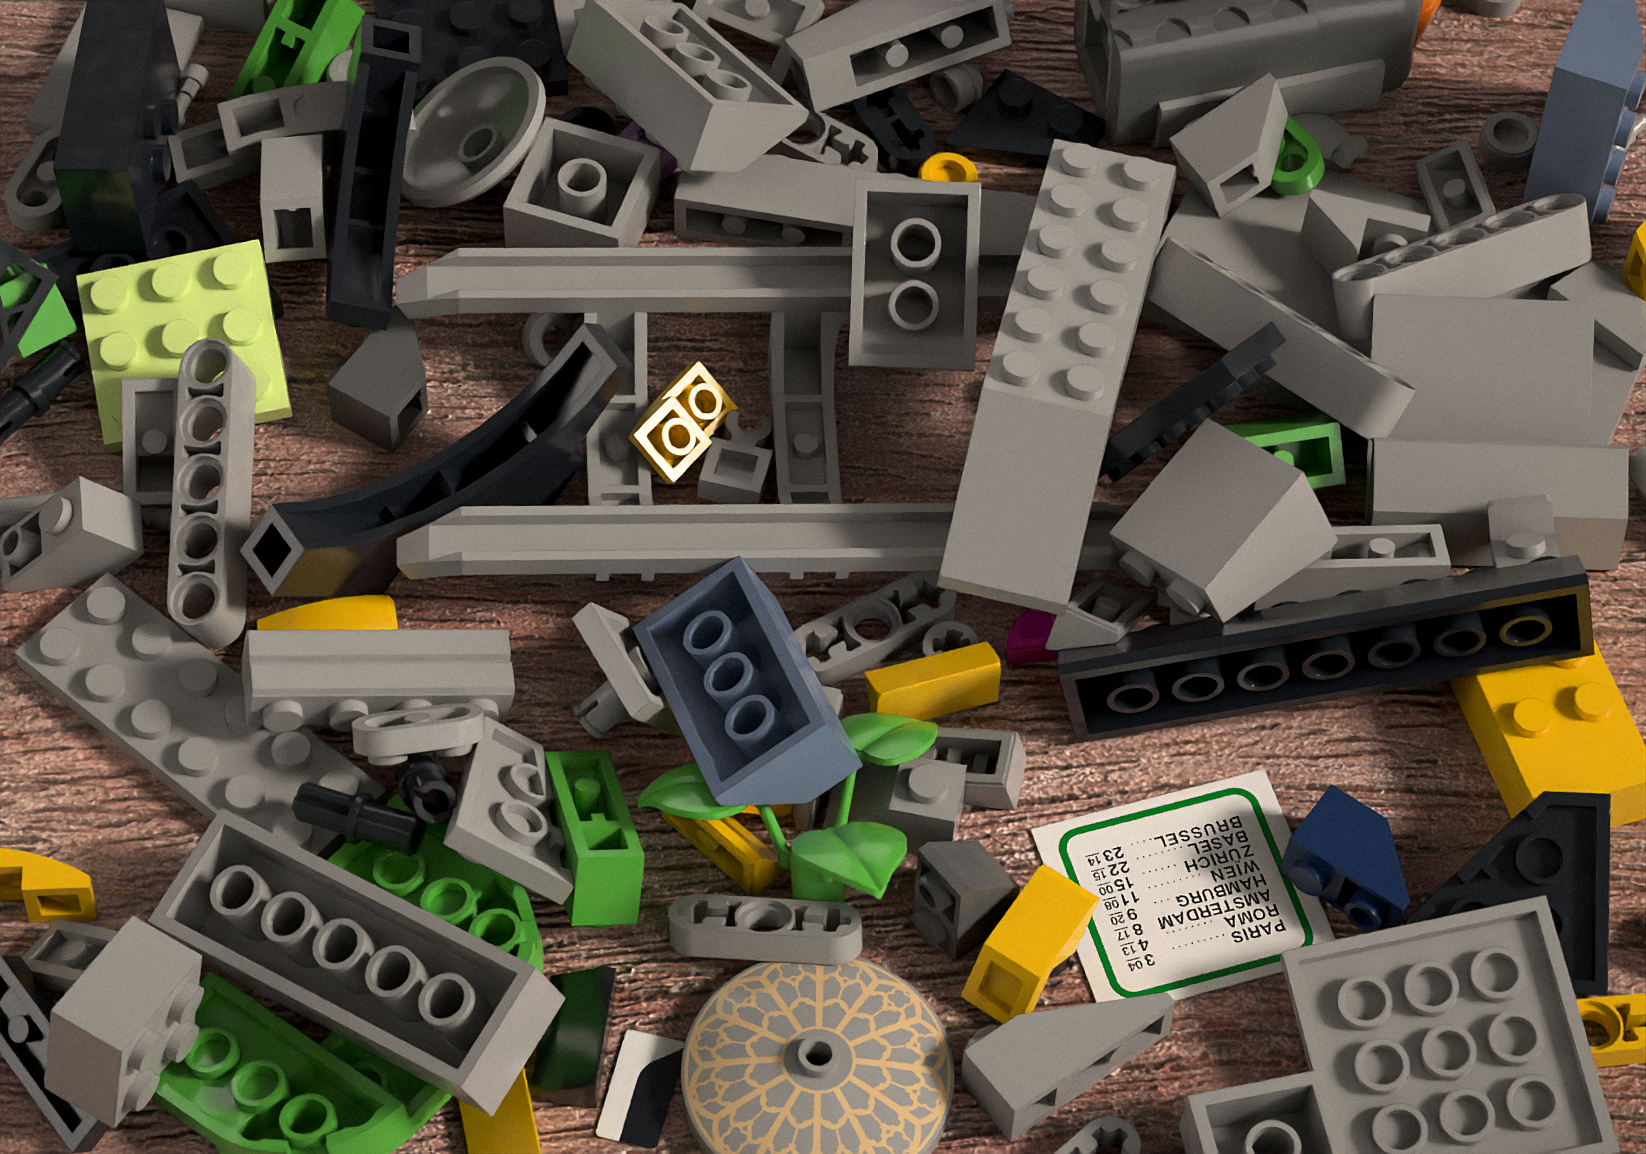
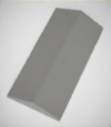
[1367,437,1629,570]

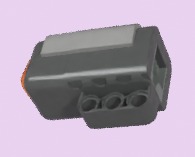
[1074,0,1441,150]

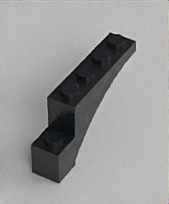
[325,16,421,331]

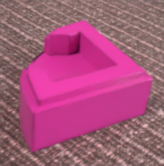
[1006,608,1059,665]

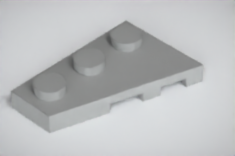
[443,716,575,905]

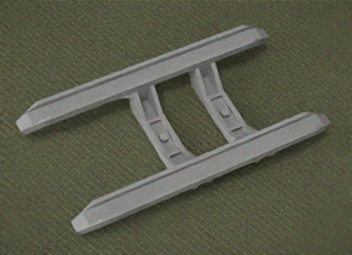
[396,247,1126,581]

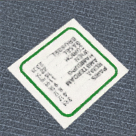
[1030,769,1336,1003]

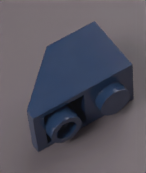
[1279,784,1410,932]

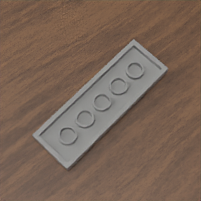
[14,571,388,861]

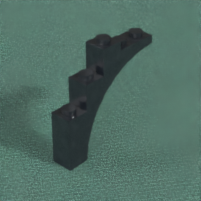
[240,323,635,596]

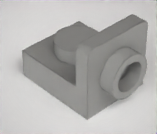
[1487,494,1562,569]

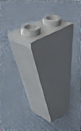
[784,0,1014,113]

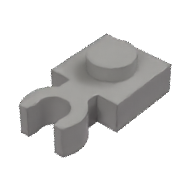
[696,410,773,504]

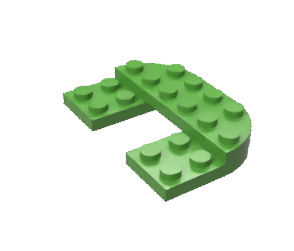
[151,794,544,1154]

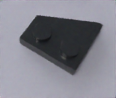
[943,69,1106,171]

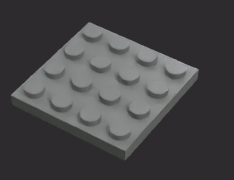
[1280,895,1620,1154]

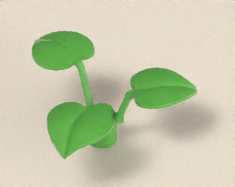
[638,712,938,903]

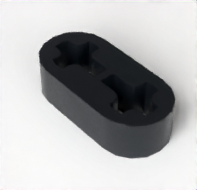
[850,85,934,178]

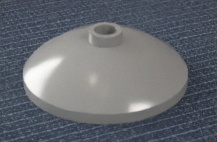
[401,57,546,208]

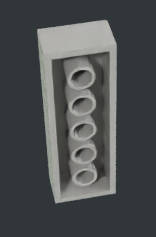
[148,807,566,1117]

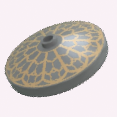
[681,957,954,1154]

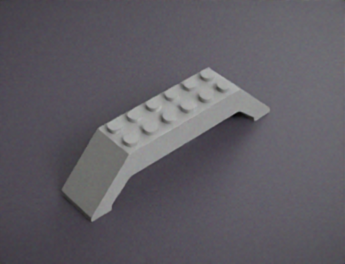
[937,139,1176,616]

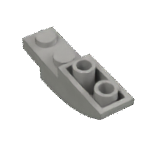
[168,81,419,190]

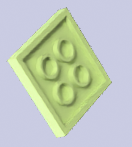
[76,239,293,454]

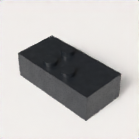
[53,0,180,252]

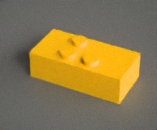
[1448,638,1646,828]

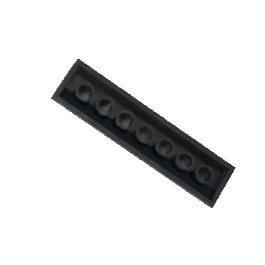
[1058,555,1595,743]

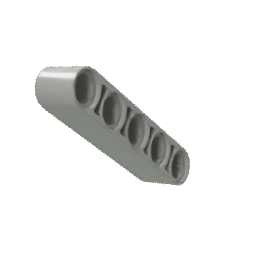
[1332,193,1592,341]
[1145,236,1417,441]
[167,337,256,649]

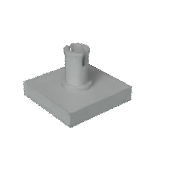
[571,602,685,739]

